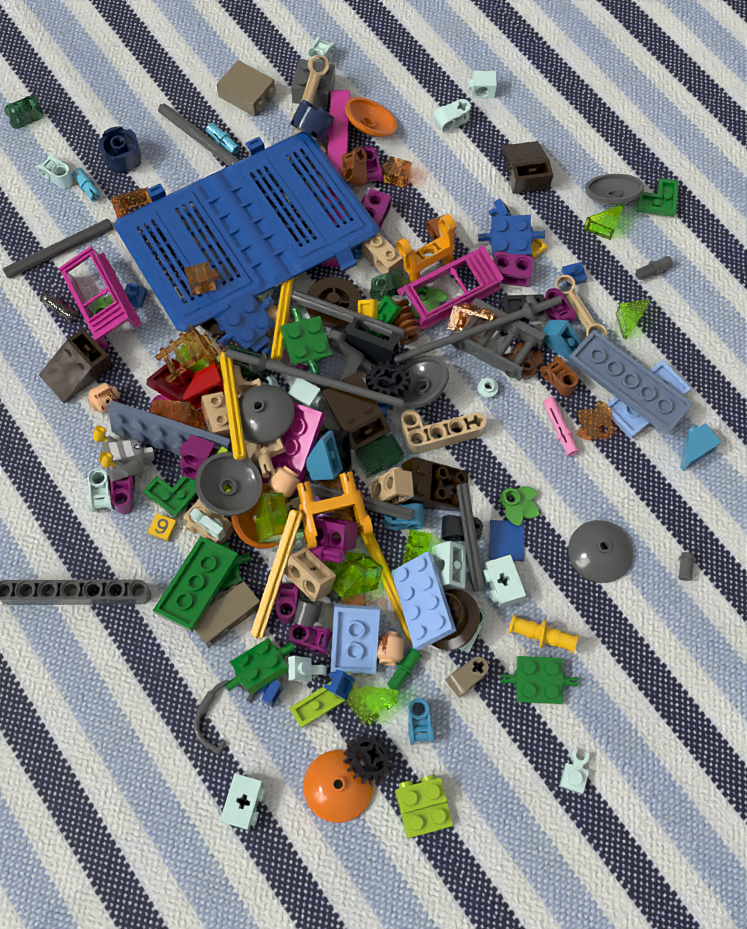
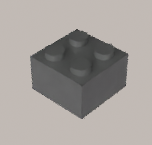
[291,59,335,109]

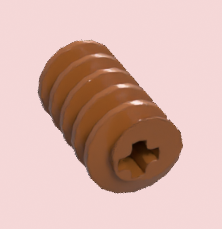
[392,299,421,345]

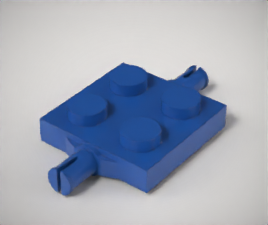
[478,215,545,257]
[217,293,276,351]

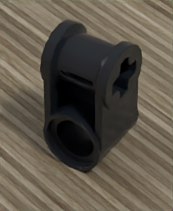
[441,515,483,542]

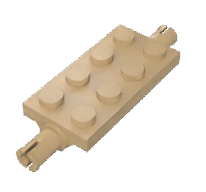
[224,365,286,478]

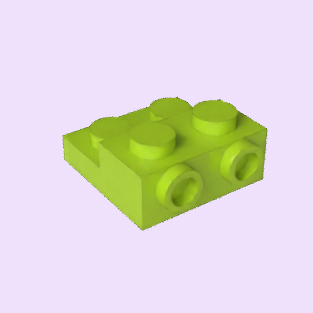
[395,774,453,839]

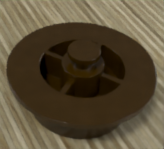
[306,277,361,328]
[431,589,480,651]

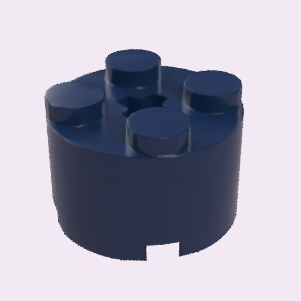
[290,99,335,142]
[99,126,141,174]

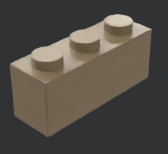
[194,581,260,648]

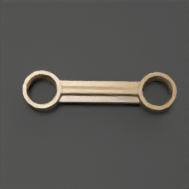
[291,55,329,131]
[555,275,607,338]

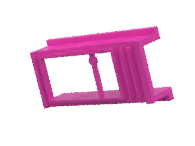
[58,246,142,350]
[397,246,504,331]

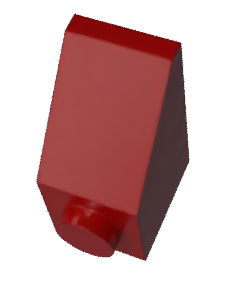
[183,363,225,411]

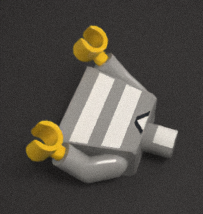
[93,425,155,482]

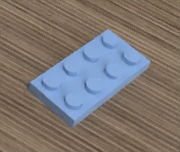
[602,360,692,439]
[391,551,456,651]

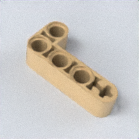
[401,410,487,454]

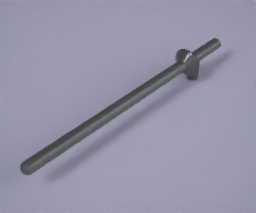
[394,294,562,363]
[225,349,405,407]

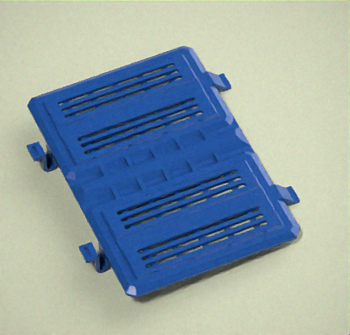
[114,131,379,333]

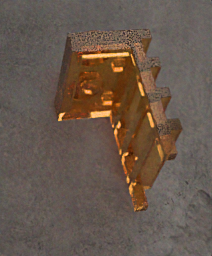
[155,324,220,383]

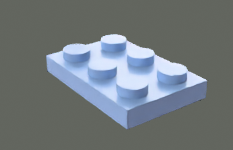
[330,604,380,674]

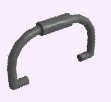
[194,680,257,754]

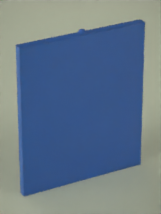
[489,520,524,562]

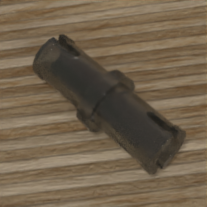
[40,291,80,324]

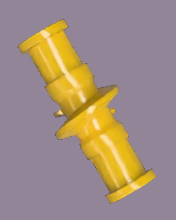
[508,614,579,654]

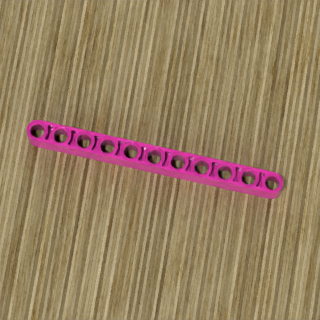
[322,90,350,267]

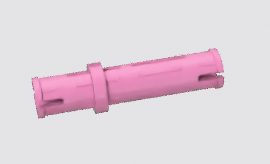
[543,397,580,457]

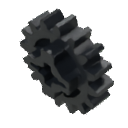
[366,360,411,398]
[343,733,394,786]

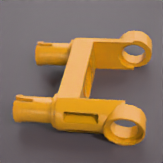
[396,214,456,283]
[296,471,373,549]

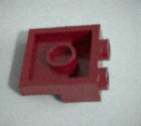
[146,358,196,406]

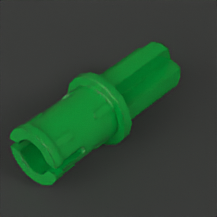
[387,648,422,692]

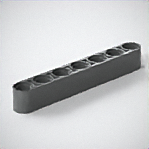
[0,579,152,605]

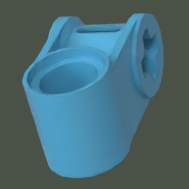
[383,503,425,530]
[407,698,434,745]

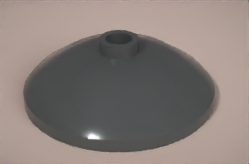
[585,174,644,207]
[398,356,449,408]
[238,385,295,444]
[195,452,262,516]
[568,520,633,583]

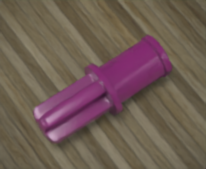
[309,545,346,564]

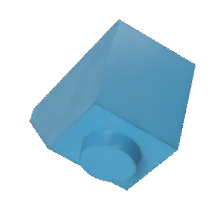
[541,320,582,360]
[680,423,722,471]
[306,431,343,480]

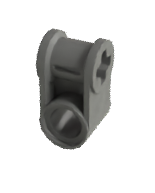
[294,597,323,627]

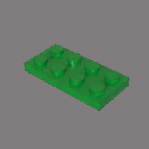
[153,536,239,633]

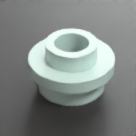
[478,378,498,398]

